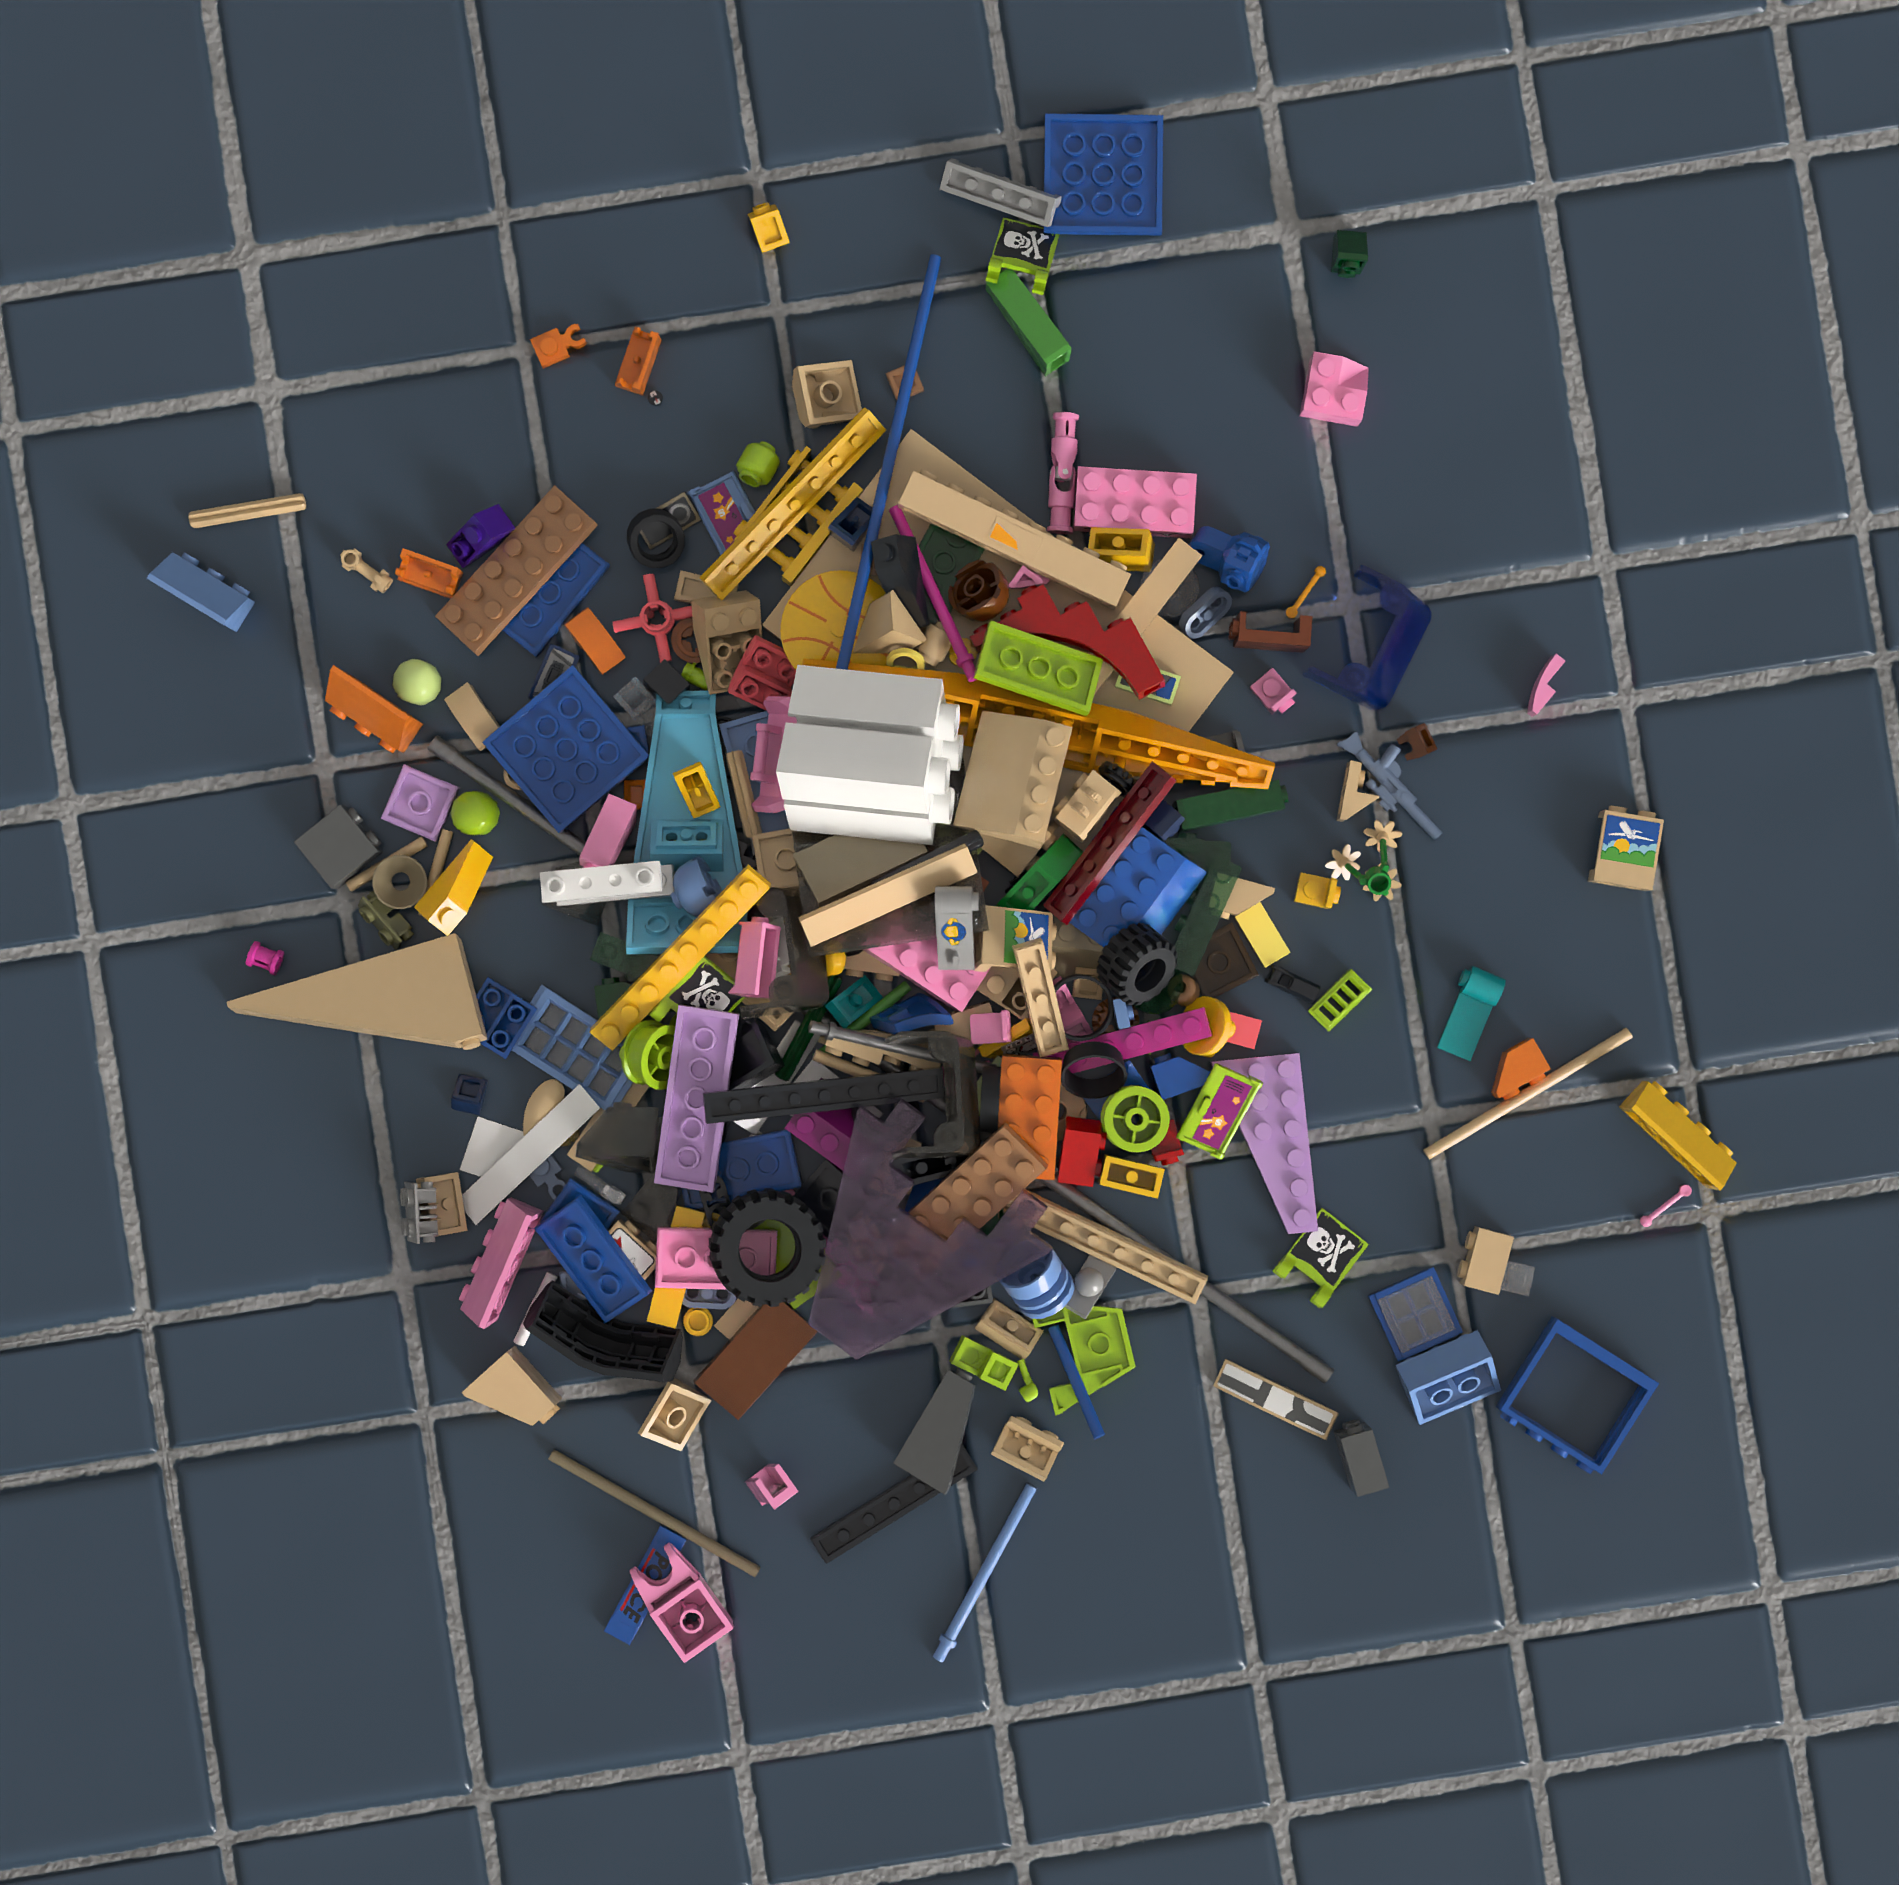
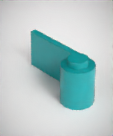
[1437,965,1506,1061]

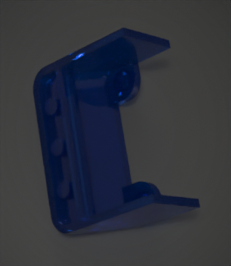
[1303,564,1432,711]

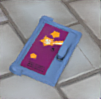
[686,471,756,555]

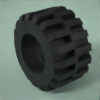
[1097,923,1178,1005]

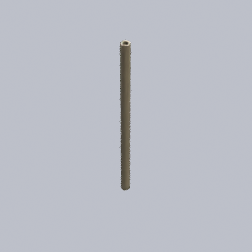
[548,1449,761,1577]

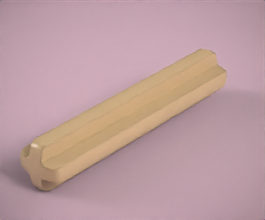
[726,750,762,838]

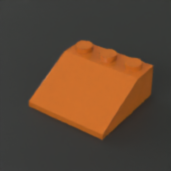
[325,665,423,754]

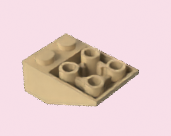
[691,590,762,695]

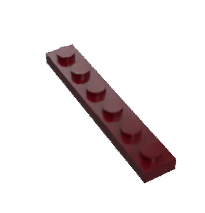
[1043,761,1177,925]

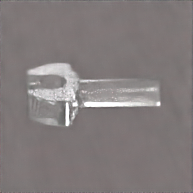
[574,1165,627,1205]

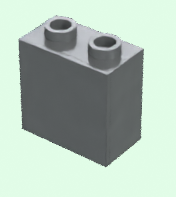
[294,805,383,889]
[1333,1419,1389,1497]

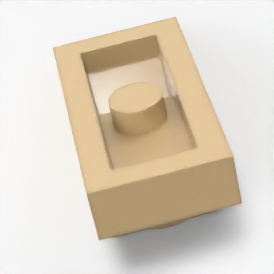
[1336,760,1380,822]

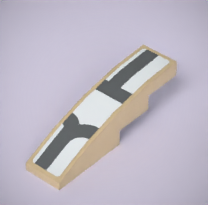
[1213,1359,1339,1440]

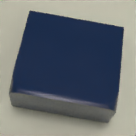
[451,1074,488,1115]

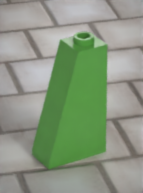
[986,268,1072,377]

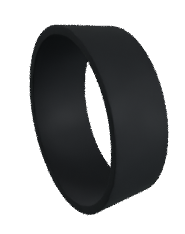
[1061,1041,1127,1099]

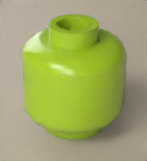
[736,441,780,487]

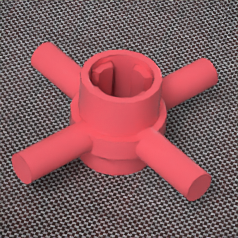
[612,574,692,663]

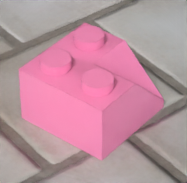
[1300,351,1369,427]

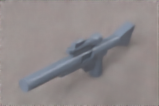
[1337,732,1443,840]

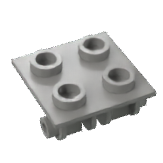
[400,1181,438,1244]

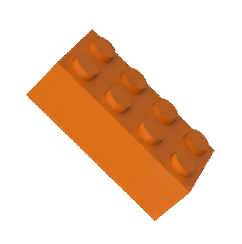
[998,1054,1062,1180]

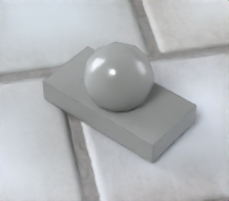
[1065,1255,1116,1320]

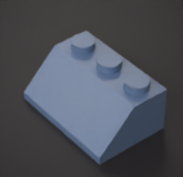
[147,552,255,632]
[1395,1330,1501,1425]

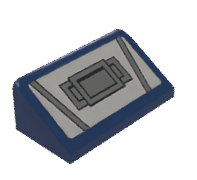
[528,643,580,700]

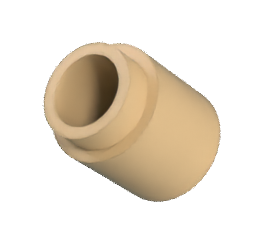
[916,620,951,667]

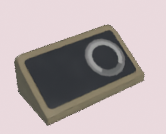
[640,492,701,550]

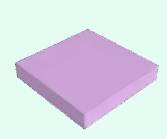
[381,764,460,842]

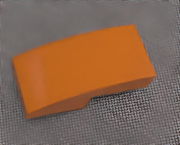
[564,607,626,675]

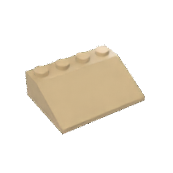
[953,711,1073,849]

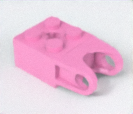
[629,1542,734,1663]

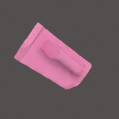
[750,696,797,813]

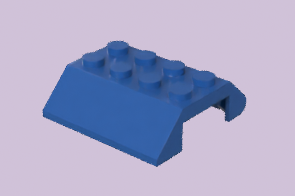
[1069,807,1207,947]

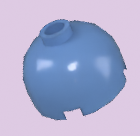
[671,856,722,917]

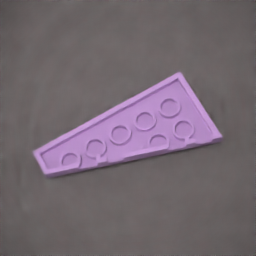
[1210,1053,1318,1234]

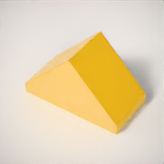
[673,762,721,819]

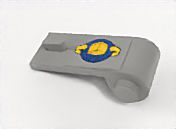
[935,886,979,970]

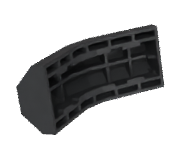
[523,1280,683,1382]

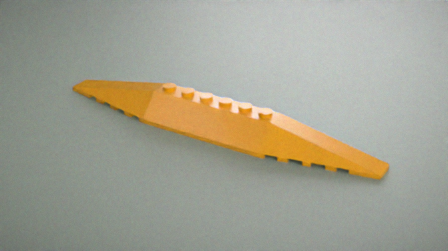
[802,658,1275,789]

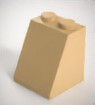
[462,1346,562,1426]

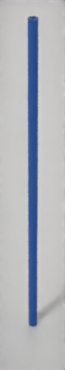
[836,254,941,670]

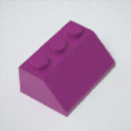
[785,1077,893,1181]

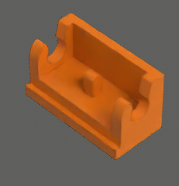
[614,327,662,396]
[395,548,464,599]

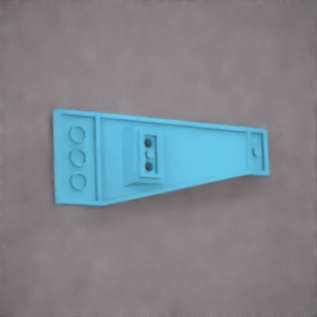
[626,690,748,954]

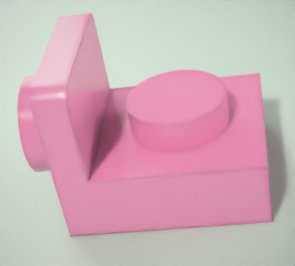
[1249,668,1297,714]

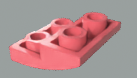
[728,635,796,711]

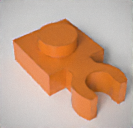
[530,324,587,369]

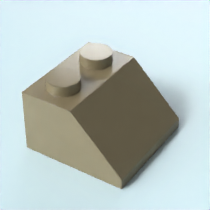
[1052,916,1104,978]

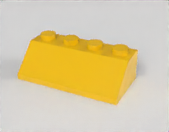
[1619,1081,1737,1191]

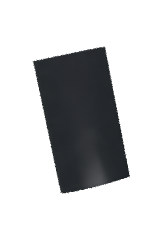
[664,1012,785,1092]

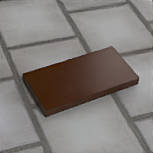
[693,1302,818,1420]

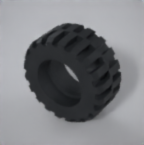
[708,1188,827,1307]

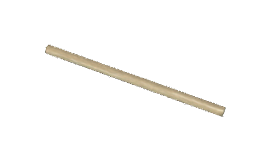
[1423,1028,1633,1160]

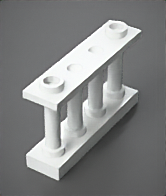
[540,861,675,906]

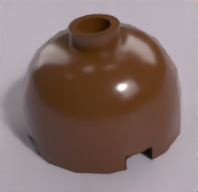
[948,560,1010,622]

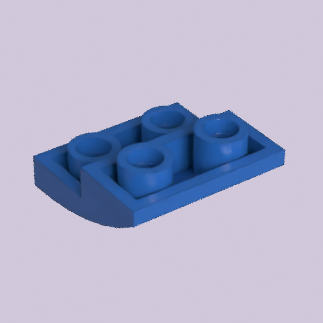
[476,977,538,1059]

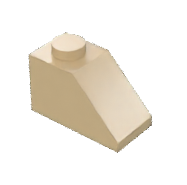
[1206,873,1275,919]

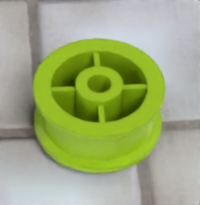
[619,1020,675,1090]
[1100,1085,1170,1153]

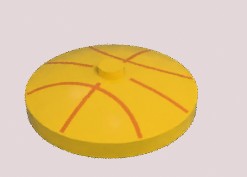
[780,570,888,670]

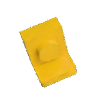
[747,202,790,253]
[1294,872,1341,909]

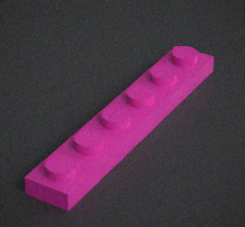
[1033,1007,1212,1073]

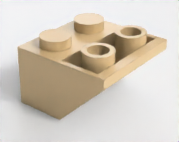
[977,966,1058,1020]

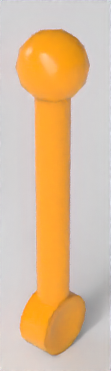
[1285,566,1326,619]

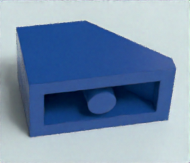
[1149,1053,1210,1100]

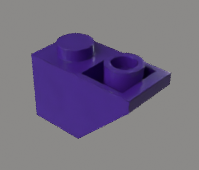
[446,504,515,568]

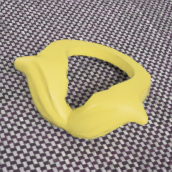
[886,648,925,670]

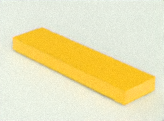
[647,1205,705,1329]

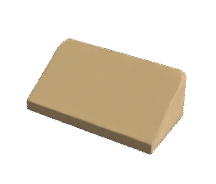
[975,1298,1043,1360]

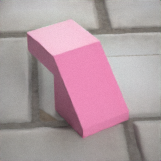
[1053,976,1093,1044]

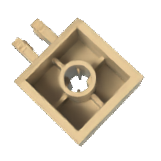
[1053,770,1121,843]

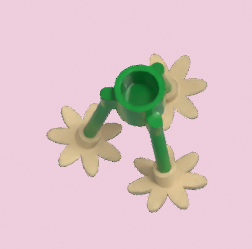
[1325,820,1402,901]

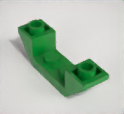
[995,833,1083,910]

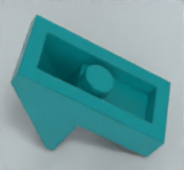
[825,975,883,1028]

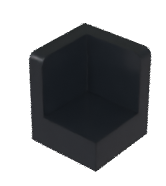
[643,659,690,705]

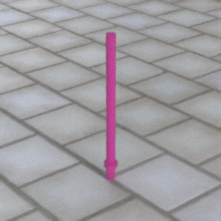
[889,505,977,682]

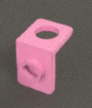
[970,1010,1012,1044]

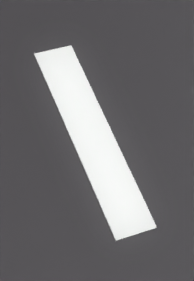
[462,1084,600,1225]

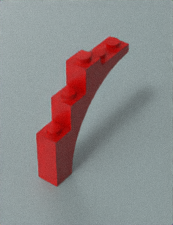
[970,584,1165,700]

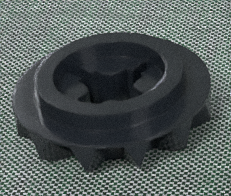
[1098,761,1137,798]

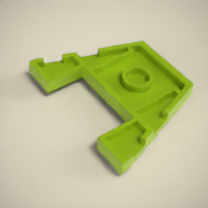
[1033,1305,1136,1415]

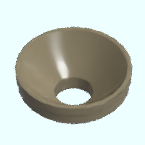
[372,855,427,909]

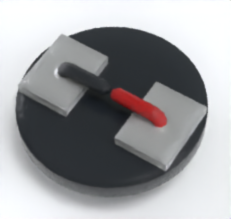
[648,391,663,406]

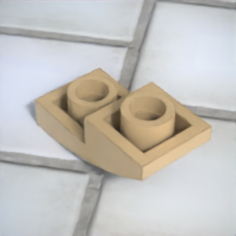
[444,682,500,751]

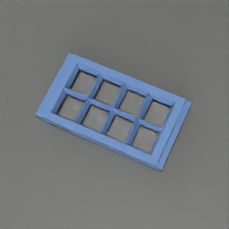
[512,984,633,1115]

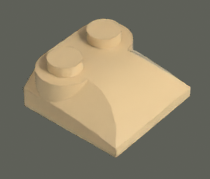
[792,360,862,429]

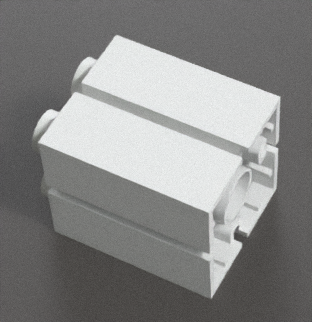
[776,665,964,845]

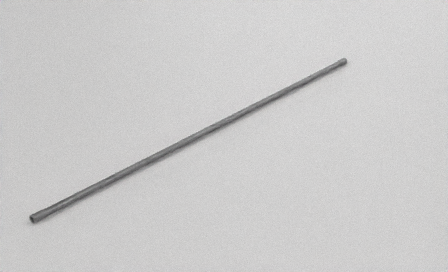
[427,735,1334,1384]

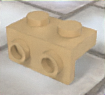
[991,1416,1064,1482]

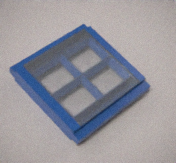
[1368,1267,1463,1361]

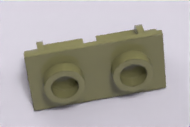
[358,890,414,950]

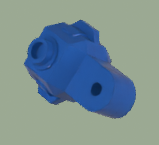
[1188,526,1270,593]

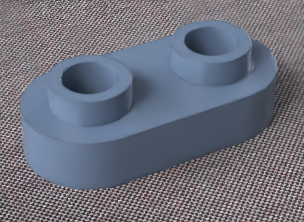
[1179,587,1232,639]
[682,1288,737,1309]

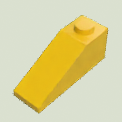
[414,839,493,936]

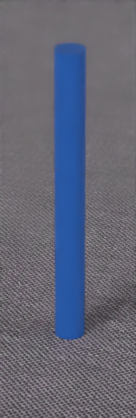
[1048,1325,1105,1439]

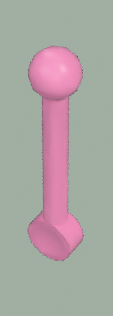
[1640,1185,1692,1227]

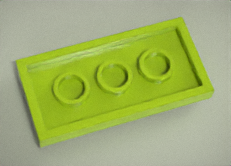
[973,621,1103,716]

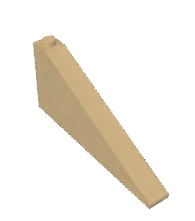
[227,933,488,1050]

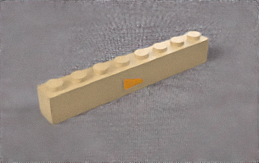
[898,470,1131,610]

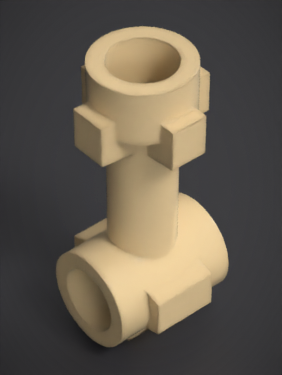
[340,548,393,593]

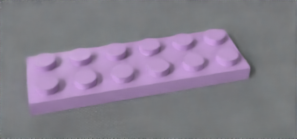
[654,1005,739,1193]

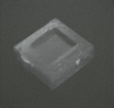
[1501,1260,1535,1296]

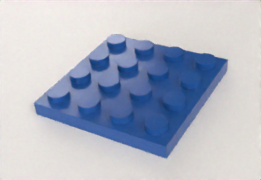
[1043,114,1163,236]
[482,665,649,833]

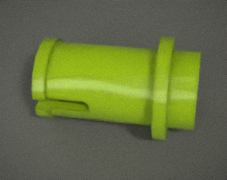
[681,662,708,691]

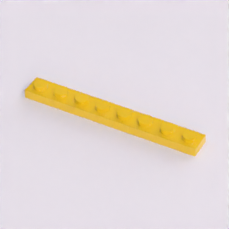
[699,407,886,600]
[590,864,771,1051]

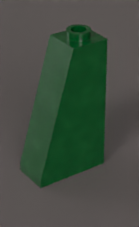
[1172,779,1288,833]

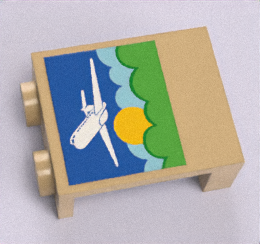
[1588,806,1664,891]
[974,905,1057,972]

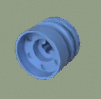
[997,1238,1075,1319]

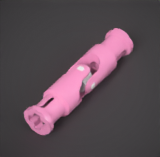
[1047,412,1079,535]

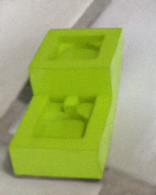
[949,1335,1019,1391]

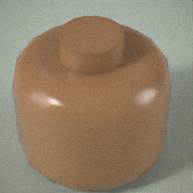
[1168,974,1200,1006]

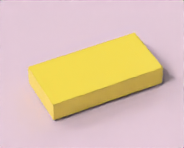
[1234,902,1291,968]

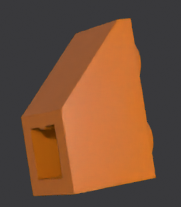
[1491,1038,1551,1100]

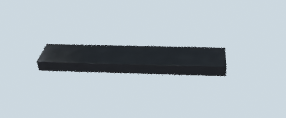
[810,1443,978,1564]

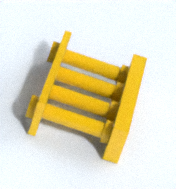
[733,446,863,587]

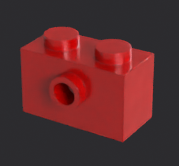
[1057,1116,1107,1187]

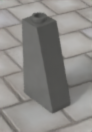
[893,1368,976,1495]

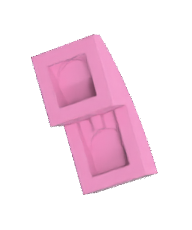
[1527,653,1565,717]

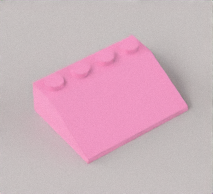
[459,1197,544,1329]

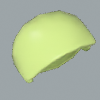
[392,659,442,705]

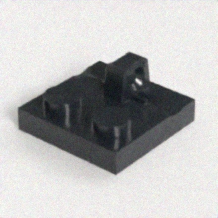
[793,1159,872,1242]

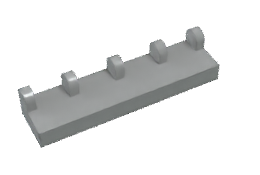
[939,159,1062,227]

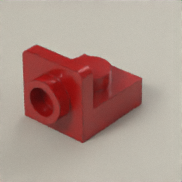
[1151,1119,1184,1166]

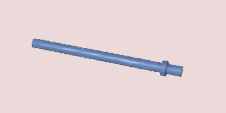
[933,1483,1037,1662]

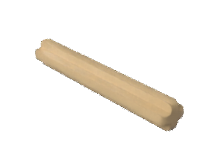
[189,493,306,528]

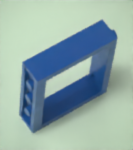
[1495,1316,1659,1475]

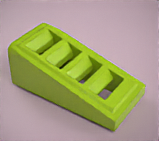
[1308,969,1372,1032]

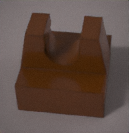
[1397,723,1437,761]

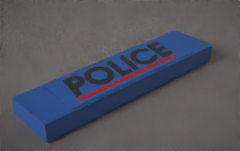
[604,1524,687,1645]

